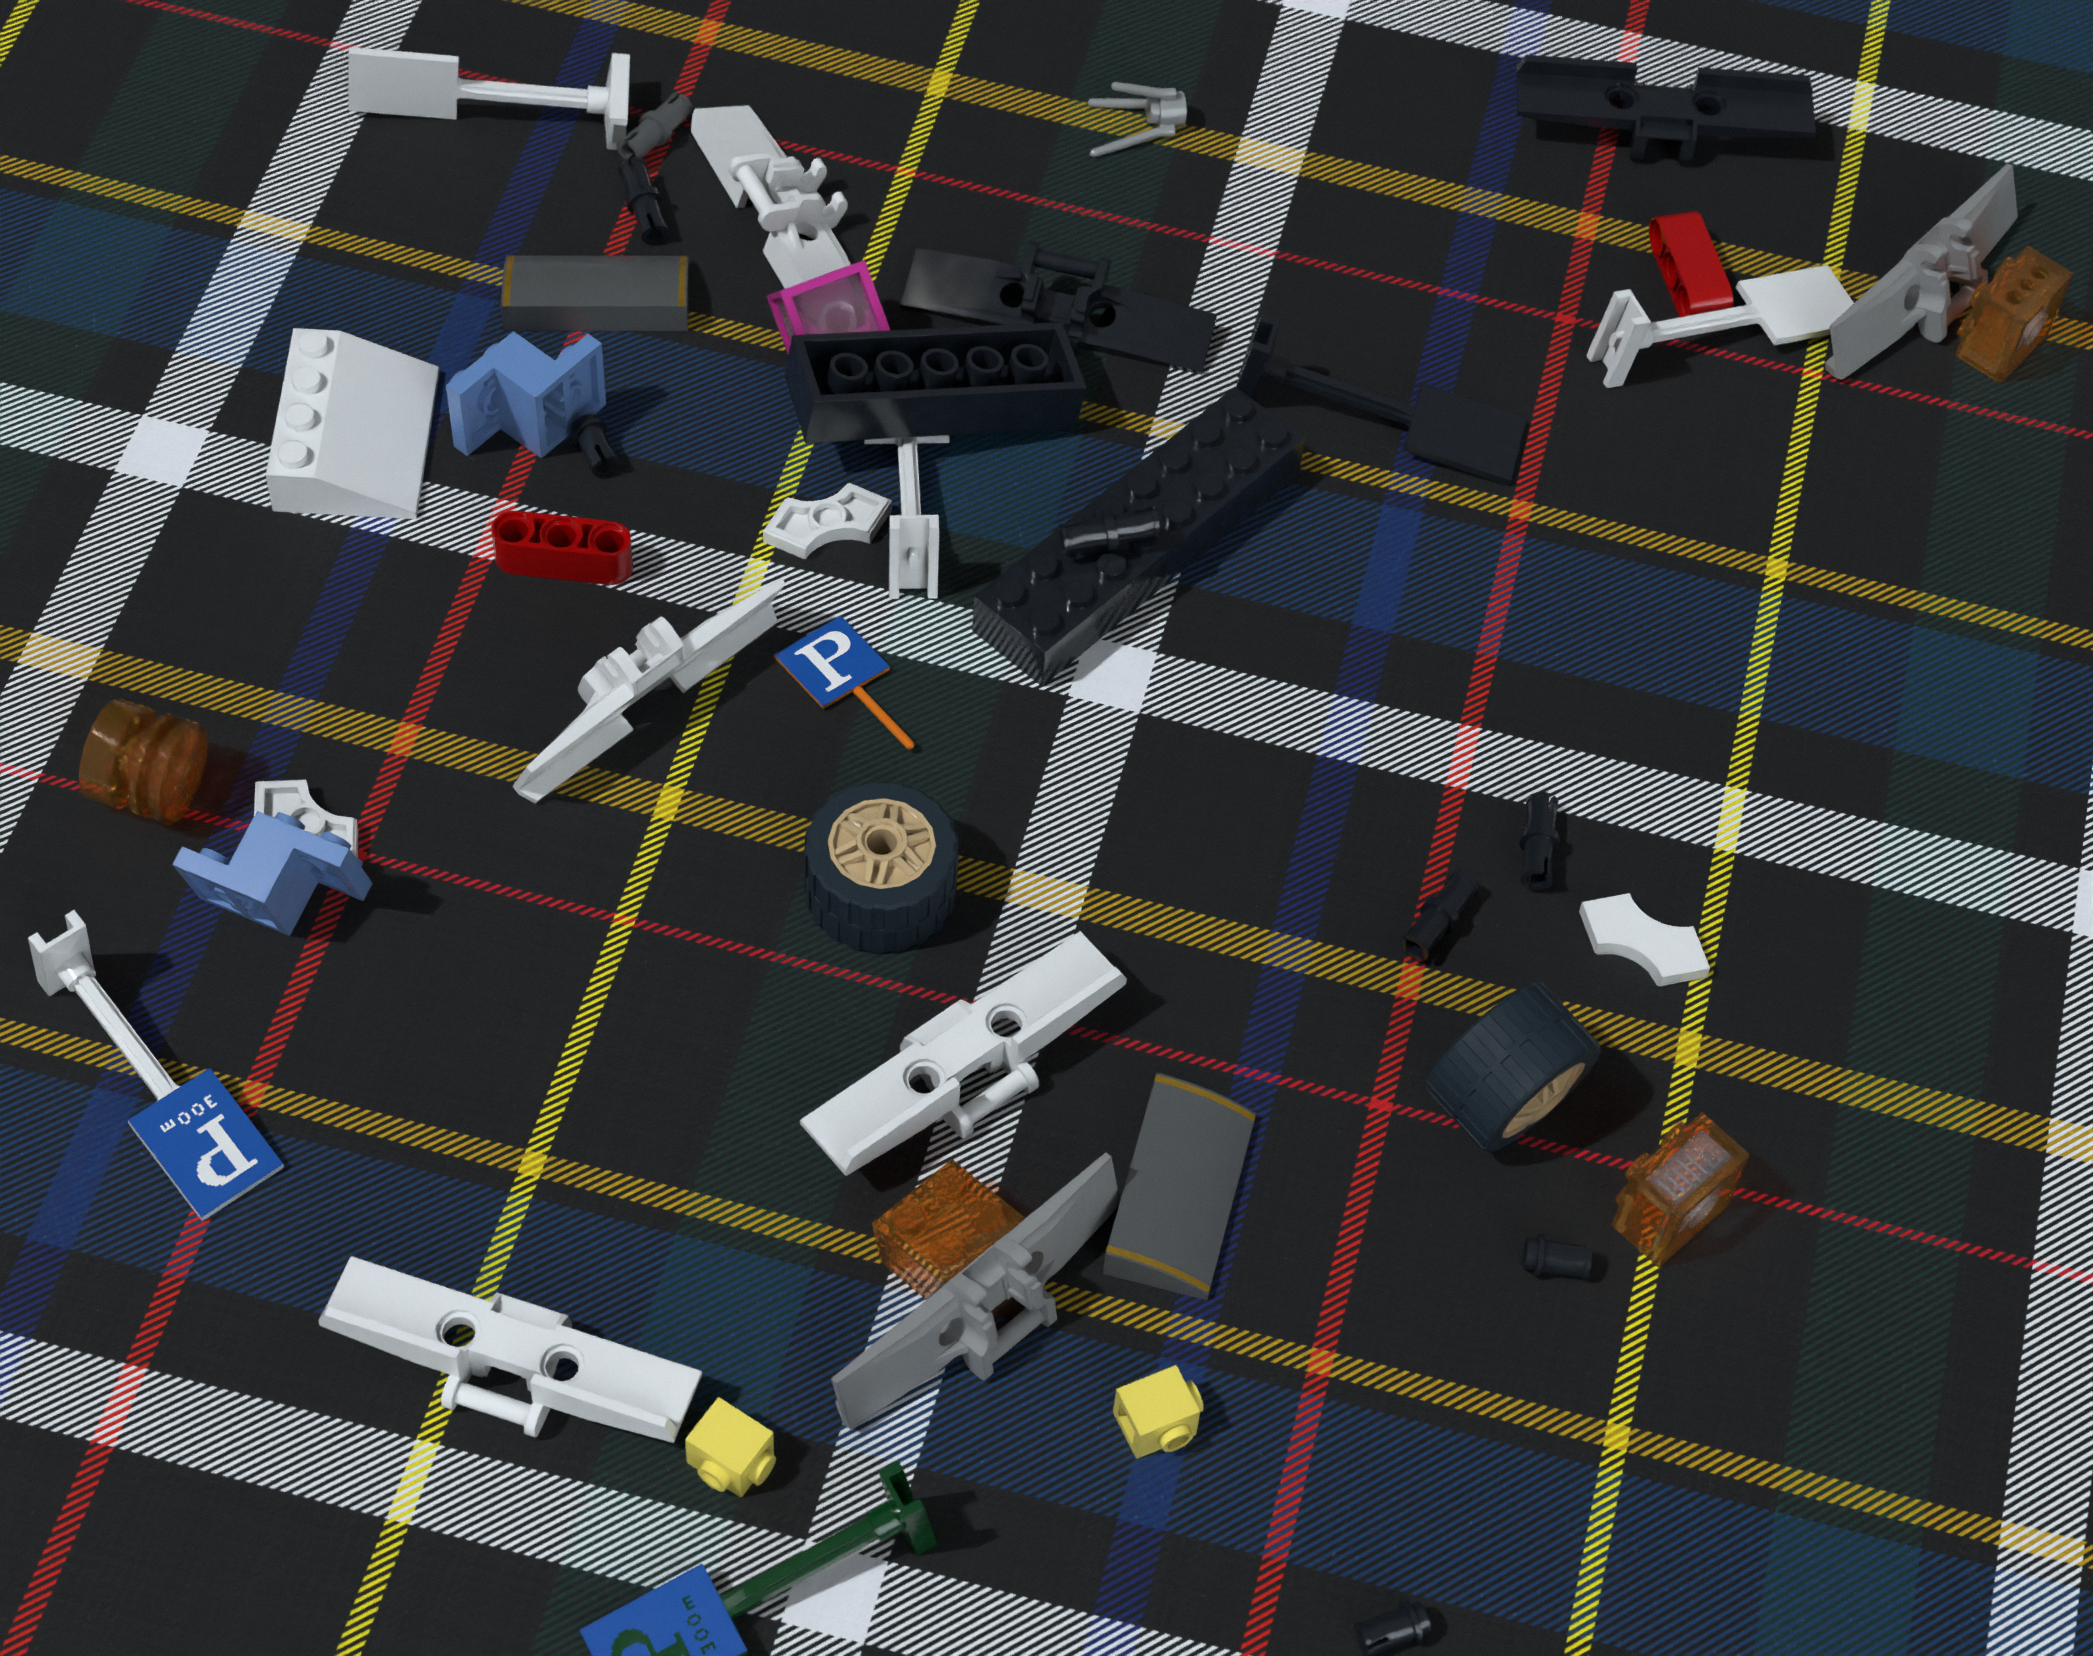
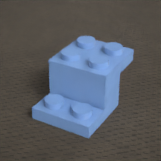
[446,331,606,458]
[172,811,373,936]

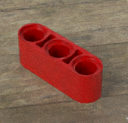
[1649,211,1733,317]
[492,511,633,585]

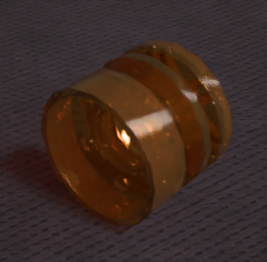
[79,698,208,825]

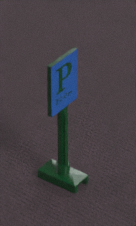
[580,1460,937,1656]

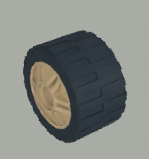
[804,781,959,953]
[1426,983,1601,1152]

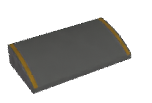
[501,255,689,331]
[1103,1073,1256,1300]

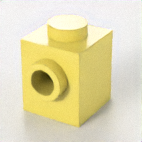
[1113,1365,1203,1459]
[685,1397,776,1498]

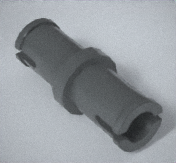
[617,92,693,165]

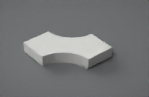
[763,483,892,559]
[254,780,358,858]
[1579,893,1710,987]

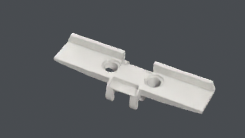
[691,105,851,289]
[512,578,786,804]
[800,931,1127,1176]
[318,1256,702,1443]

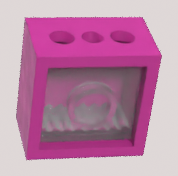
[766,260,890,354]

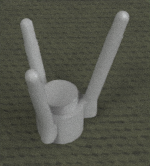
[1088,82,1187,157]

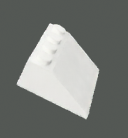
[266,328,440,519]

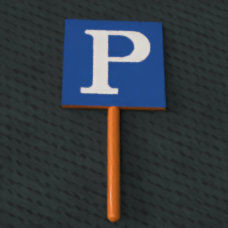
[774,616,915,750]

